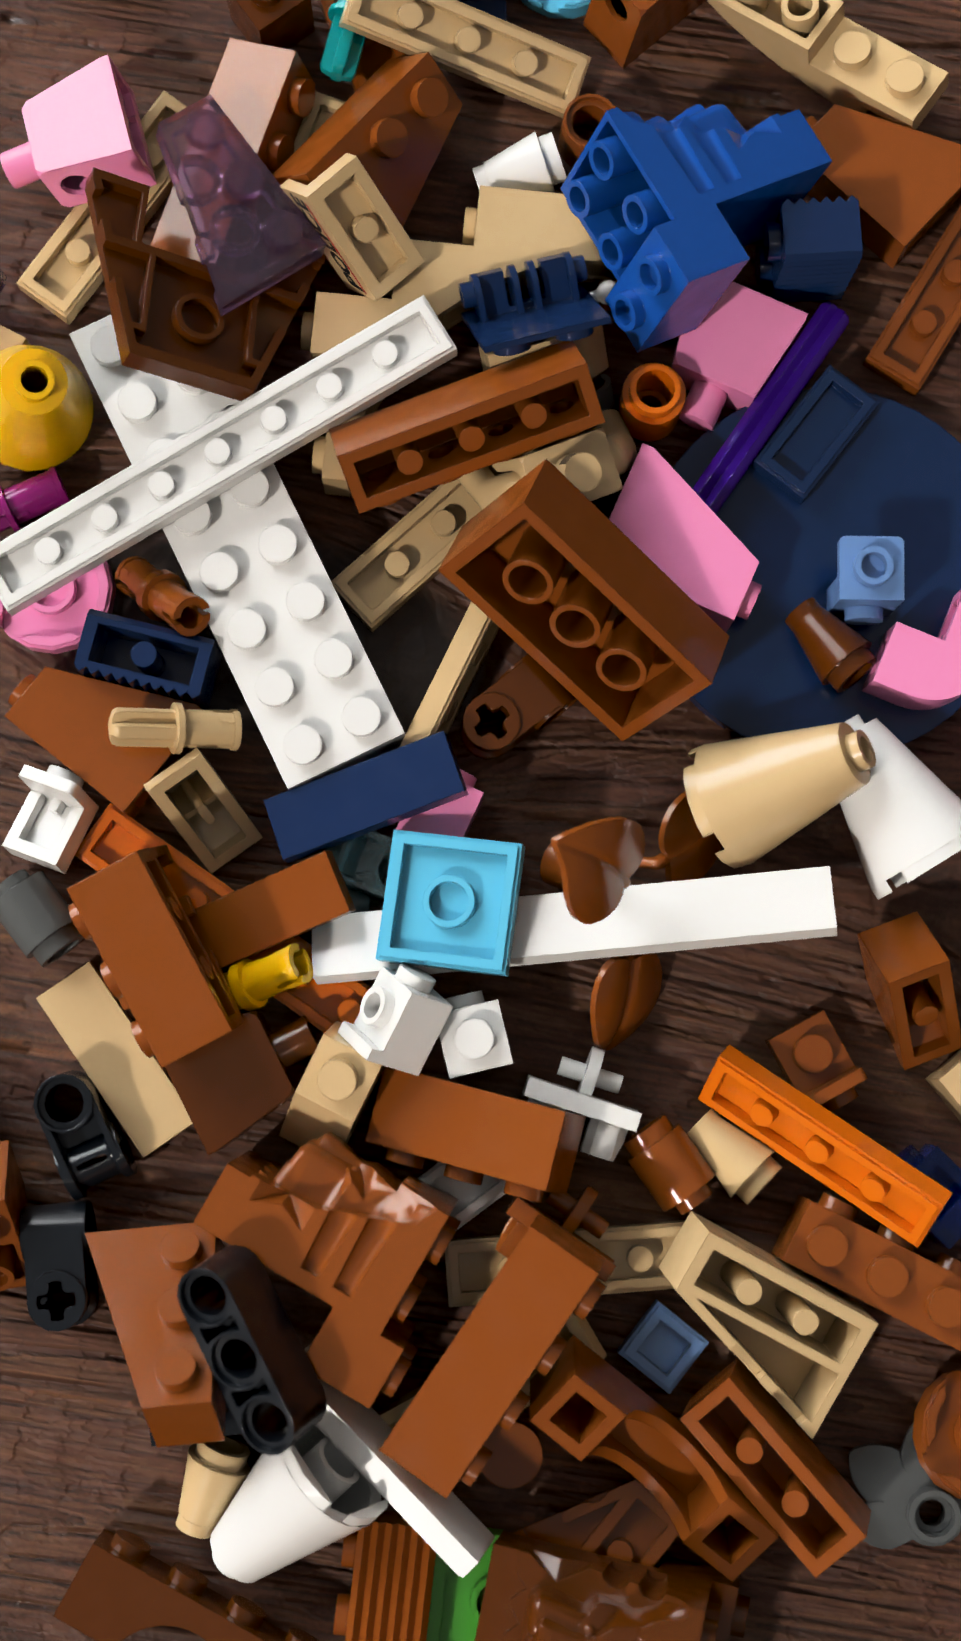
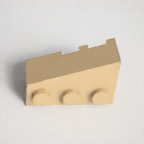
[659,1211,878,1440]

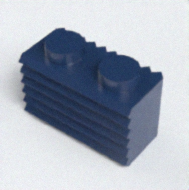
[755,195,863,302]
[74,609,222,710]

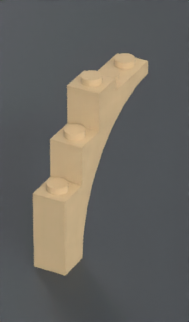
[300,185,616,497]

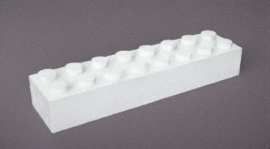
[69,315,405,790]

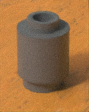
[0,869,84,967]

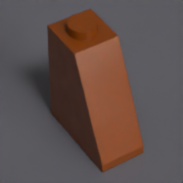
[806,104,961,269]
[4,666,201,819]

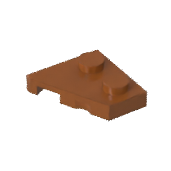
[513,1478,679,1567]

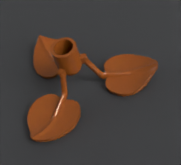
[540,791,722,1050]

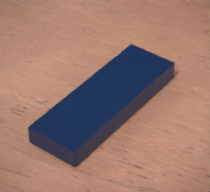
[263,731,469,863]

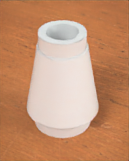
[472,131,567,192]

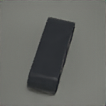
[177,1245,327,1455]

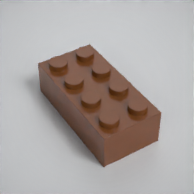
[438,459,730,742]

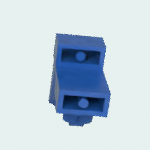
[560,104,832,352]

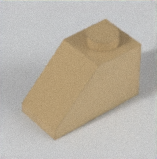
[279,1021,385,1147]

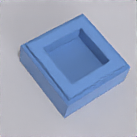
[617,1299,709,1394]

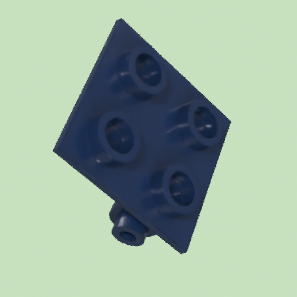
[458,251,611,356]

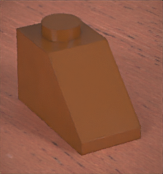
[857,911,961,1070]

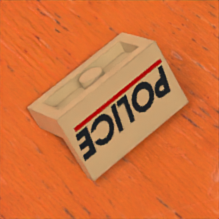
[279,153,425,301]

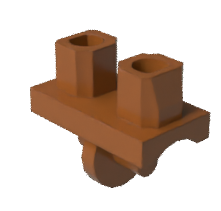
[495,1185,616,1283]

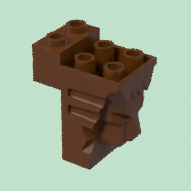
[475,1531,751,1641]

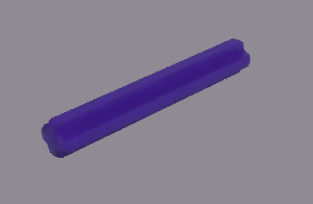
[692,302,849,514]

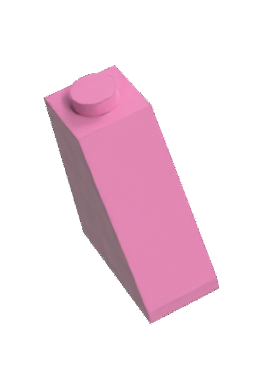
[609,443,762,632]

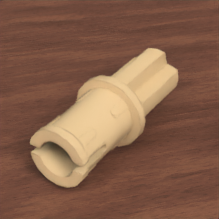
[108,702,242,754]

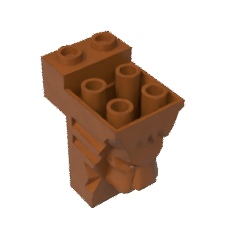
[193,1132,461,1409]

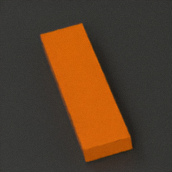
[698,1044,953,1248]

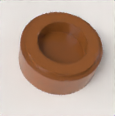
[481,1419,543,1489]

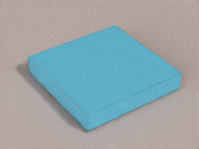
[376,829,525,977]

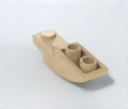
[707,0,949,130]

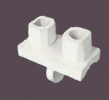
[522,1046,642,1162]

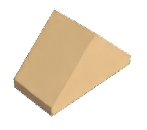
[143,747,263,874]

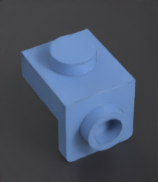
[826,536,905,625]

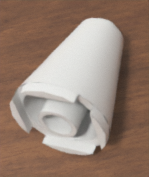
[840,714,961,900]
[210,1425,388,1583]

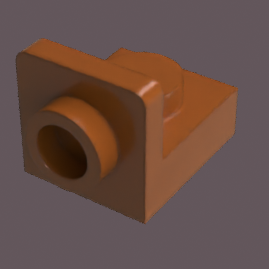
[765,1010,868,1112]

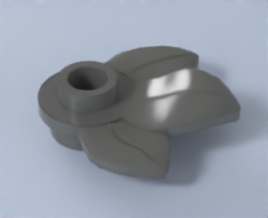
[848,1423,961,1549]

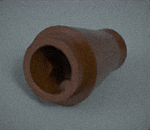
[785,597,877,693]

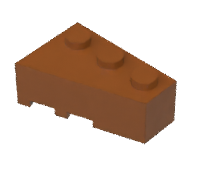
[268,52,463,279]
[66,845,244,1068]
[85,1223,226,1447]

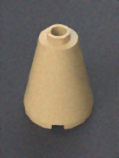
[683,722,876,869]

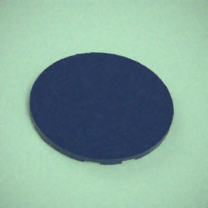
[673,389,961,745]

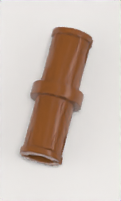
[115,556,210,637]

